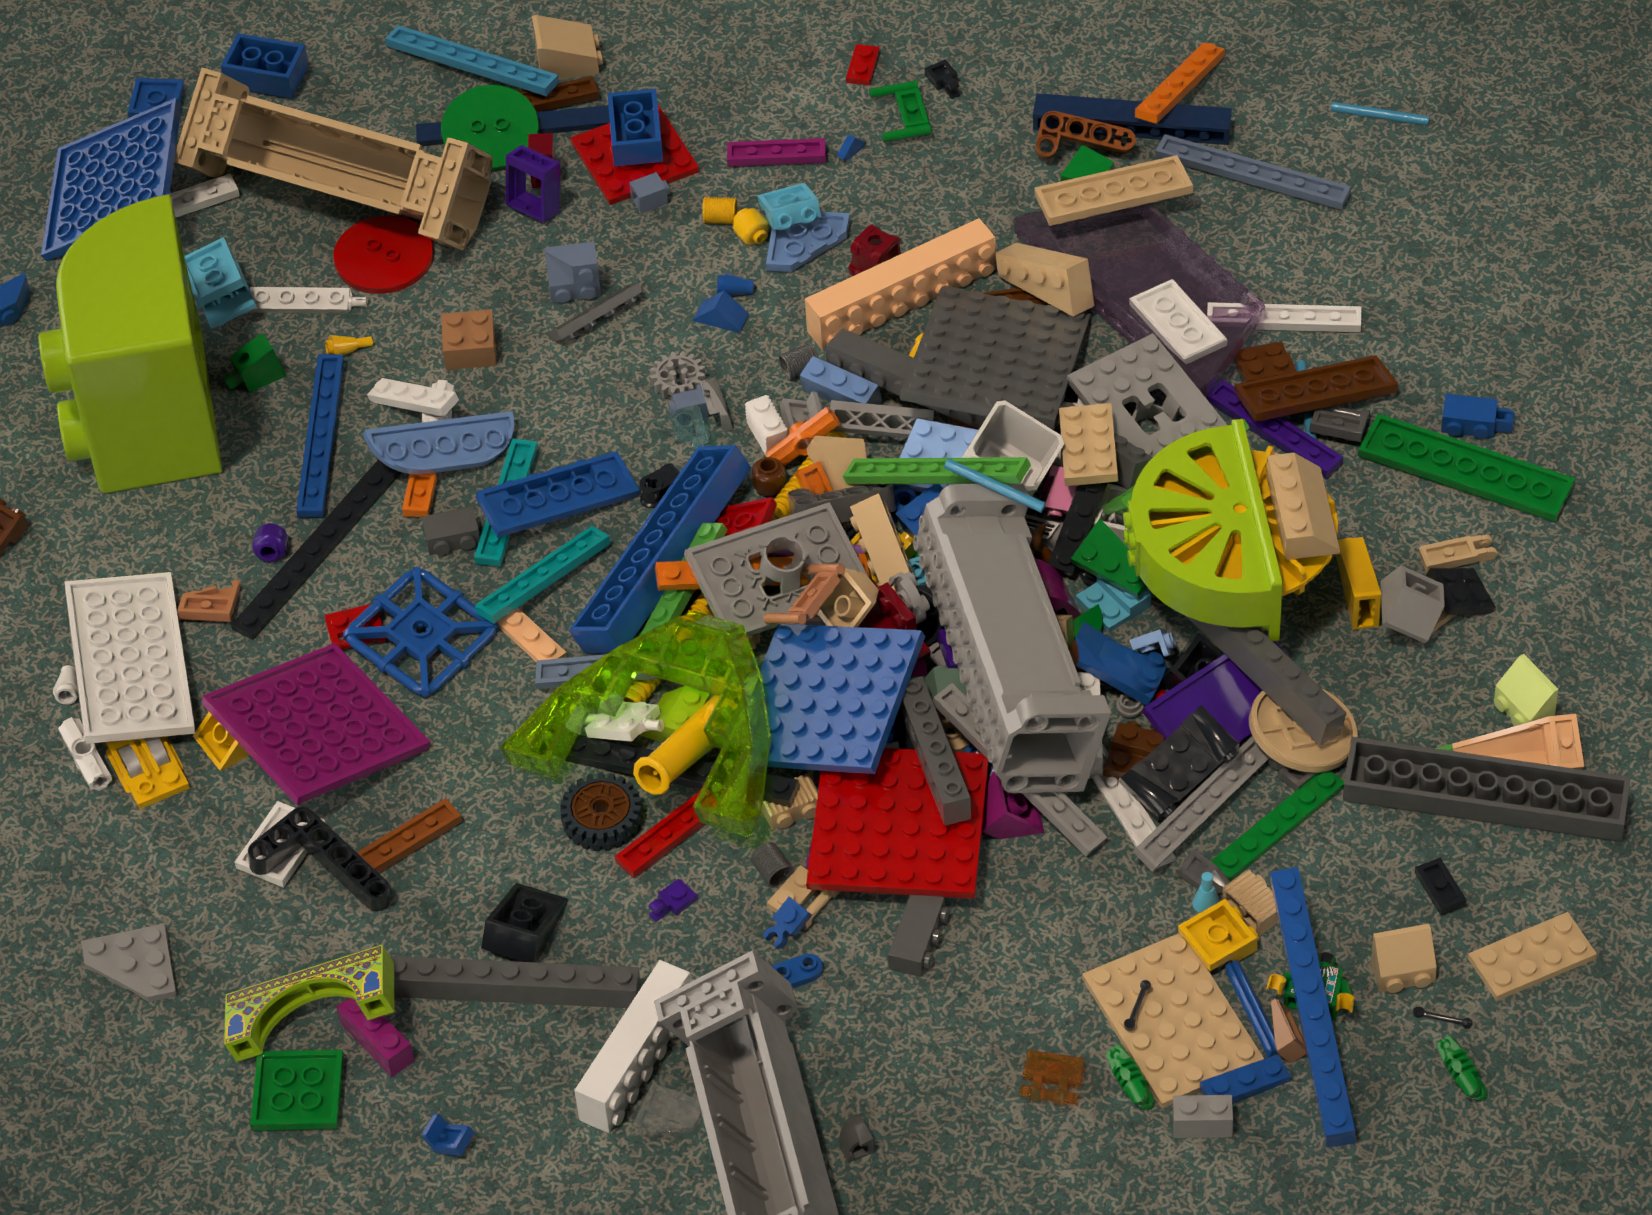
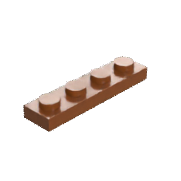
[357,798,462,873]

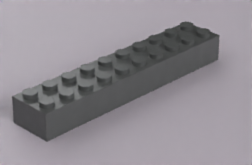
[1343,737,1631,841]

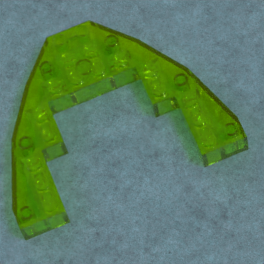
[500,611,771,838]

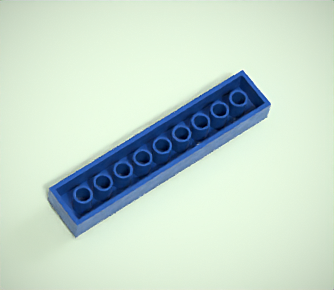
[568,445,751,653]

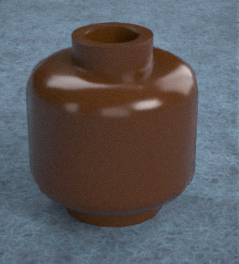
[752,457,786,496]

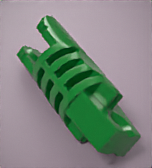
[1436,1035,1488,1102]
[1105,1044,1155,1111]

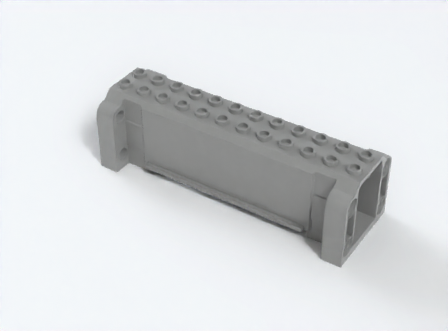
[913,484,1111,793]
[654,950,839,1215]

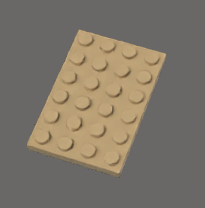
[1082,933,1264,1108]

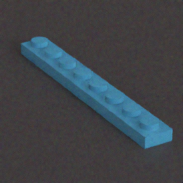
[385,25,559,96]

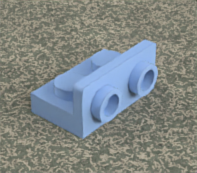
[1130,629,1177,657]

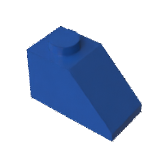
[0,273,30,328]

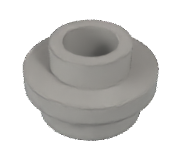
[1116,693,1144,718]

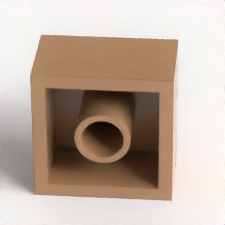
[442,309,496,370]

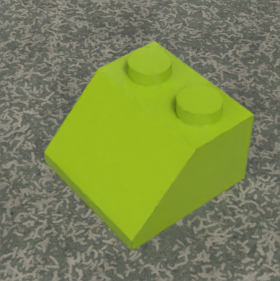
[640,685,711,743]

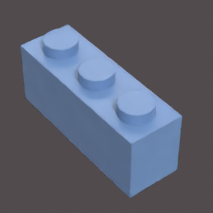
[800,356,882,405]

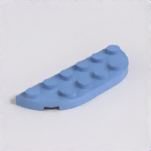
[363,411,514,475]

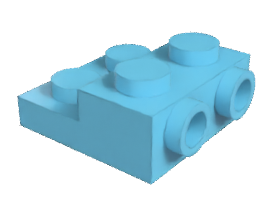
[757,183,821,230]
[1076,577,1152,633]

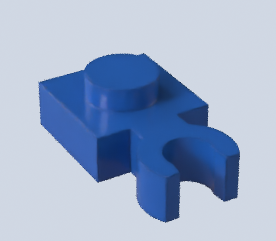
[763,896,812,949]

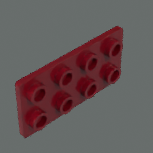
[858,582,931,663]

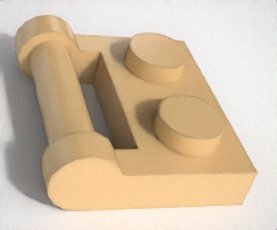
[767,865,840,930]

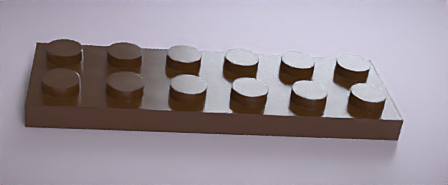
[1234,355,1398,422]

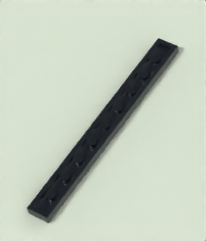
[231,459,402,640]
[536,728,800,808]

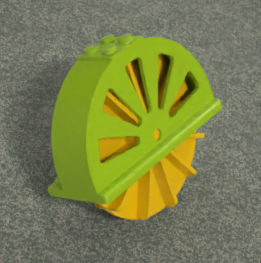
[1123,419,1338,641]

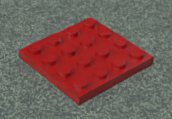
[570,105,699,205]

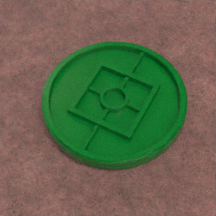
[441,85,539,172]

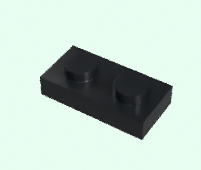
[1415,857,1467,915]

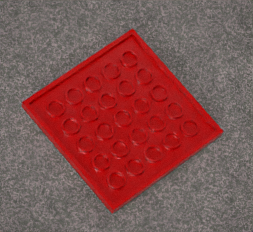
[806,748,989,899]

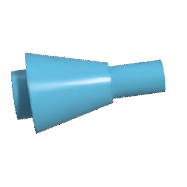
[1192,872,1220,913]

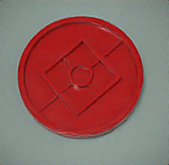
[333,216,433,294]

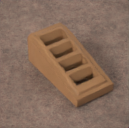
[1271,998,1307,1063]

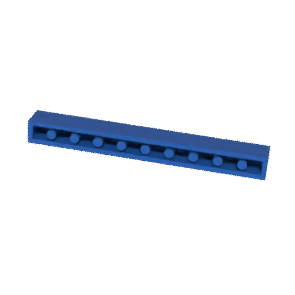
[1270,867,1356,1148]

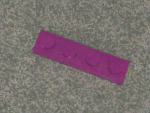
[727,138,826,167]

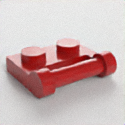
[324,604,386,650]

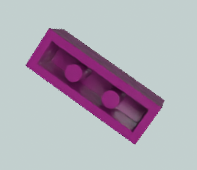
[336,998,414,1078]

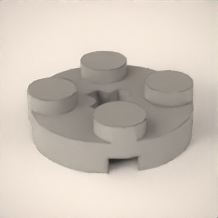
[889,572,930,625]

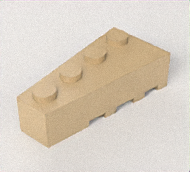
[995,243,1094,317]

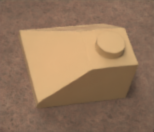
[818,568,878,627]

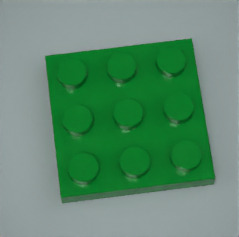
[250,1050,344,1131]

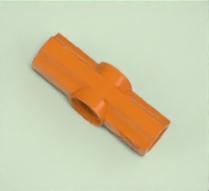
[765,406,841,467]

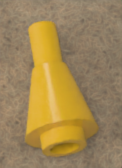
[325,335,373,356]

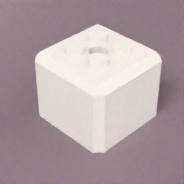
[962,400,1064,496]

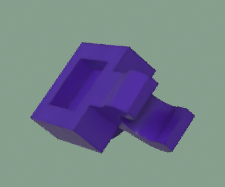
[648,879,698,922]

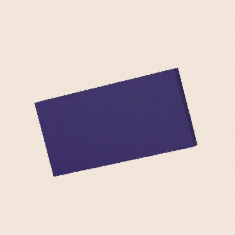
[1142,631,1289,744]

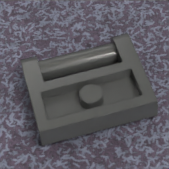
[1309,406,1370,442]

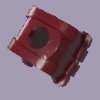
[848,224,901,276]

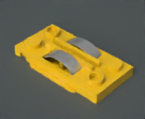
[105,736,190,809]

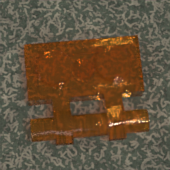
[1019,1049,1085,1106]

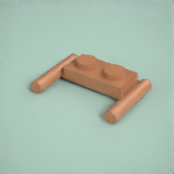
[763,564,845,624]

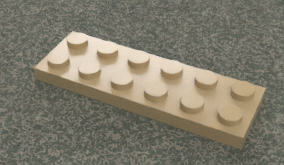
[1035,155,1193,226]

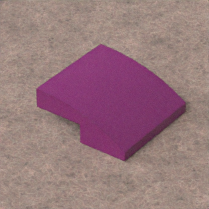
[1034,558,1081,619]

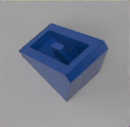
[693,291,749,333]

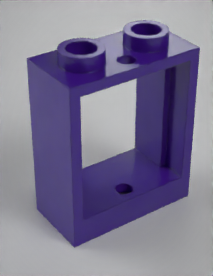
[506,145,560,223]

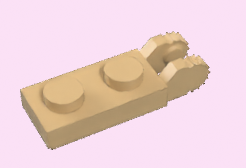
[1418,534,1498,573]

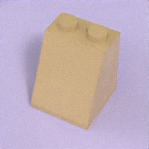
[532,15,603,80]

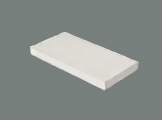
[1129,279,1227,365]

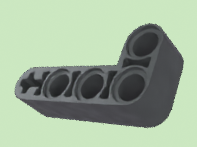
[787,484,896,523]

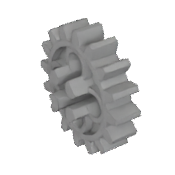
[650,351,706,401]

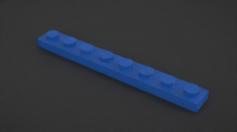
[296,354,344,517]

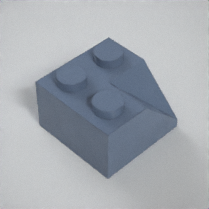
[544,242,601,303]

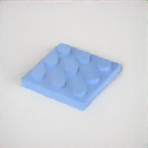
[893,418,978,493]

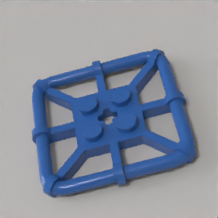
[343,566,498,698]

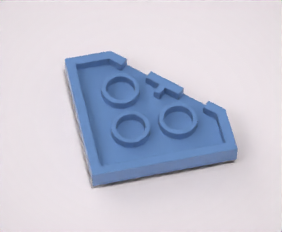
[766,212,850,272]

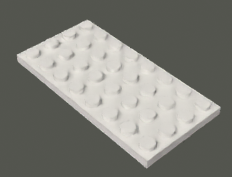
[65,572,195,744]

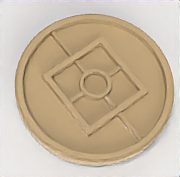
[1249,689,1358,773]

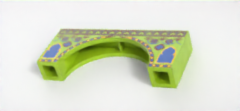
[224,944,394,1062]

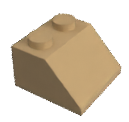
[1371,924,1437,993]

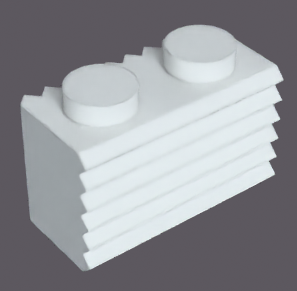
[745,395,788,457]

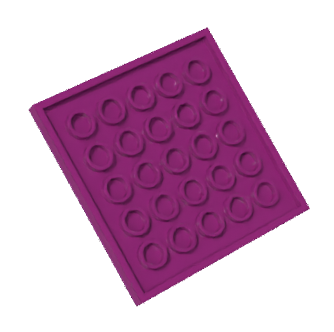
[201,643,431,805]

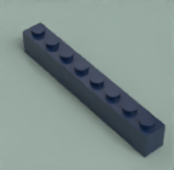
[1033,93,1232,145]

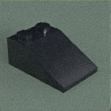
[1160,633,1224,690]
[481,883,568,963]

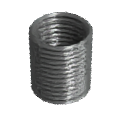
[779,343,818,380]
[751,842,794,887]

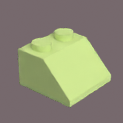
[1494,654,1558,726]

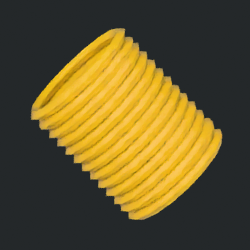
[702,197,737,224]

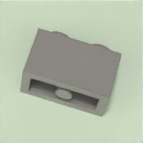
[1173,1095,1233,1138]

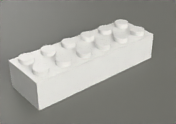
[574,960,691,1133]

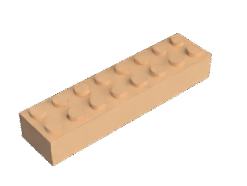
[805,218,996,350]

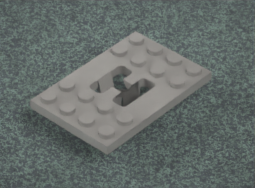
[1067,334,1227,457]
[684,502,869,643]

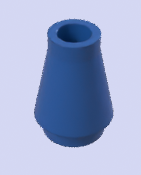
[717,272,754,296]

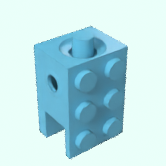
[185,237,257,329]

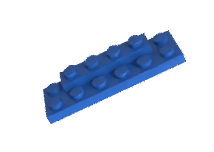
[475,451,640,538]

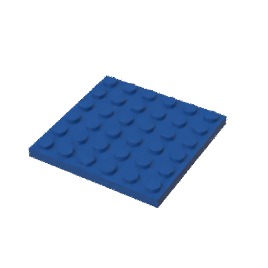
[41,98,182,261]
[726,624,925,774]

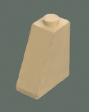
[807,436,866,491]

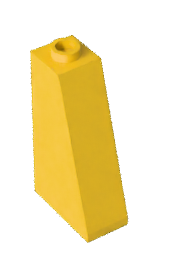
[1336,537,1381,630]

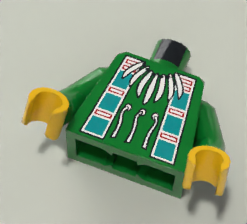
[1266,952,1354,1021]

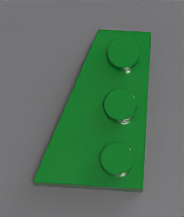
[1071,518,1147,599]

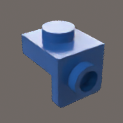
[422,1114,474,1156]

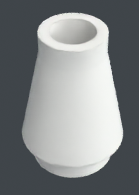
[53,665,79,705]

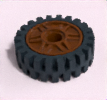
[560,773,643,852]

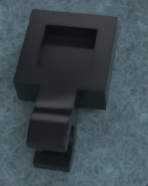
[924,59,960,99]

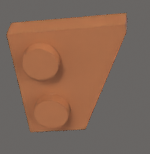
[177,580,241,622]

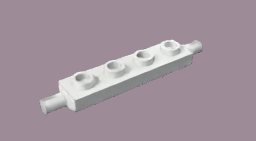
[249,287,368,313]

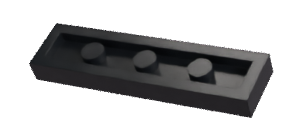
[1048,482,1108,576]

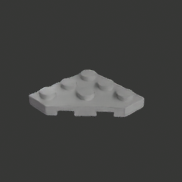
[81,924,177,1002]

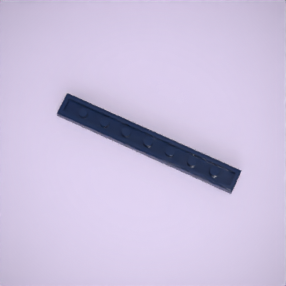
[416,105,610,146]

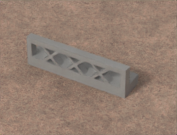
[830,400,934,438]

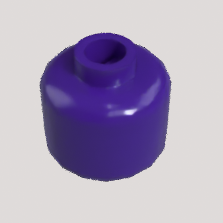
[252,523,288,562]

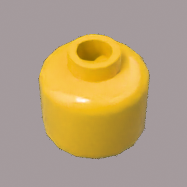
[733,208,770,245]

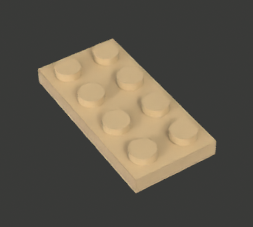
[1059,403,1118,486]
[1468,912,1597,1001]

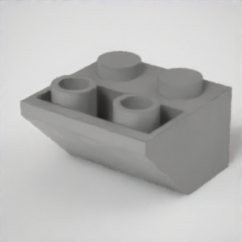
[1380,565,1445,643]

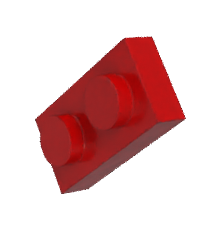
[846,44,880,86]

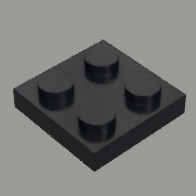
[1426,568,1496,615]

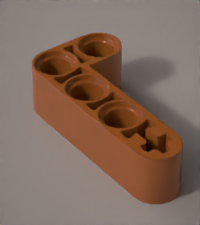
[1035,111,1136,160]

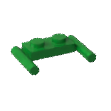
[869,80,932,142]

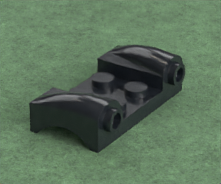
[1120,705,1239,822]

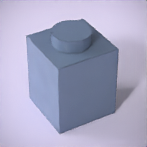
[629,172,670,214]

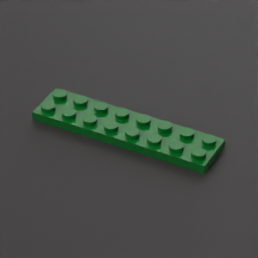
[1358,413,1575,522]

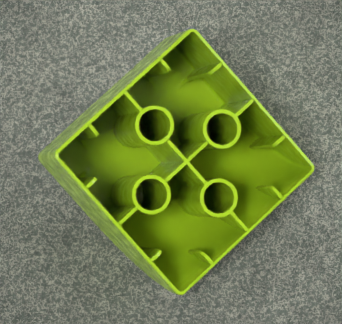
[38,194,222,493]

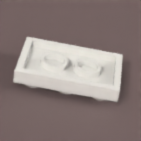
[235,801,325,888]

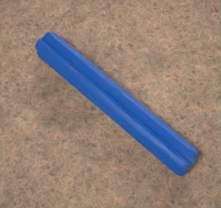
[1226,961,1278,1057]

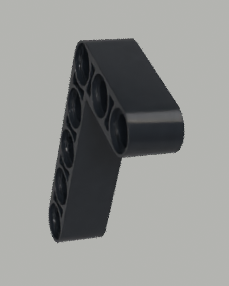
[248,806,390,912]

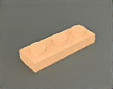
[497,608,567,662]

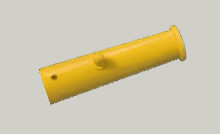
[633,684,750,795]

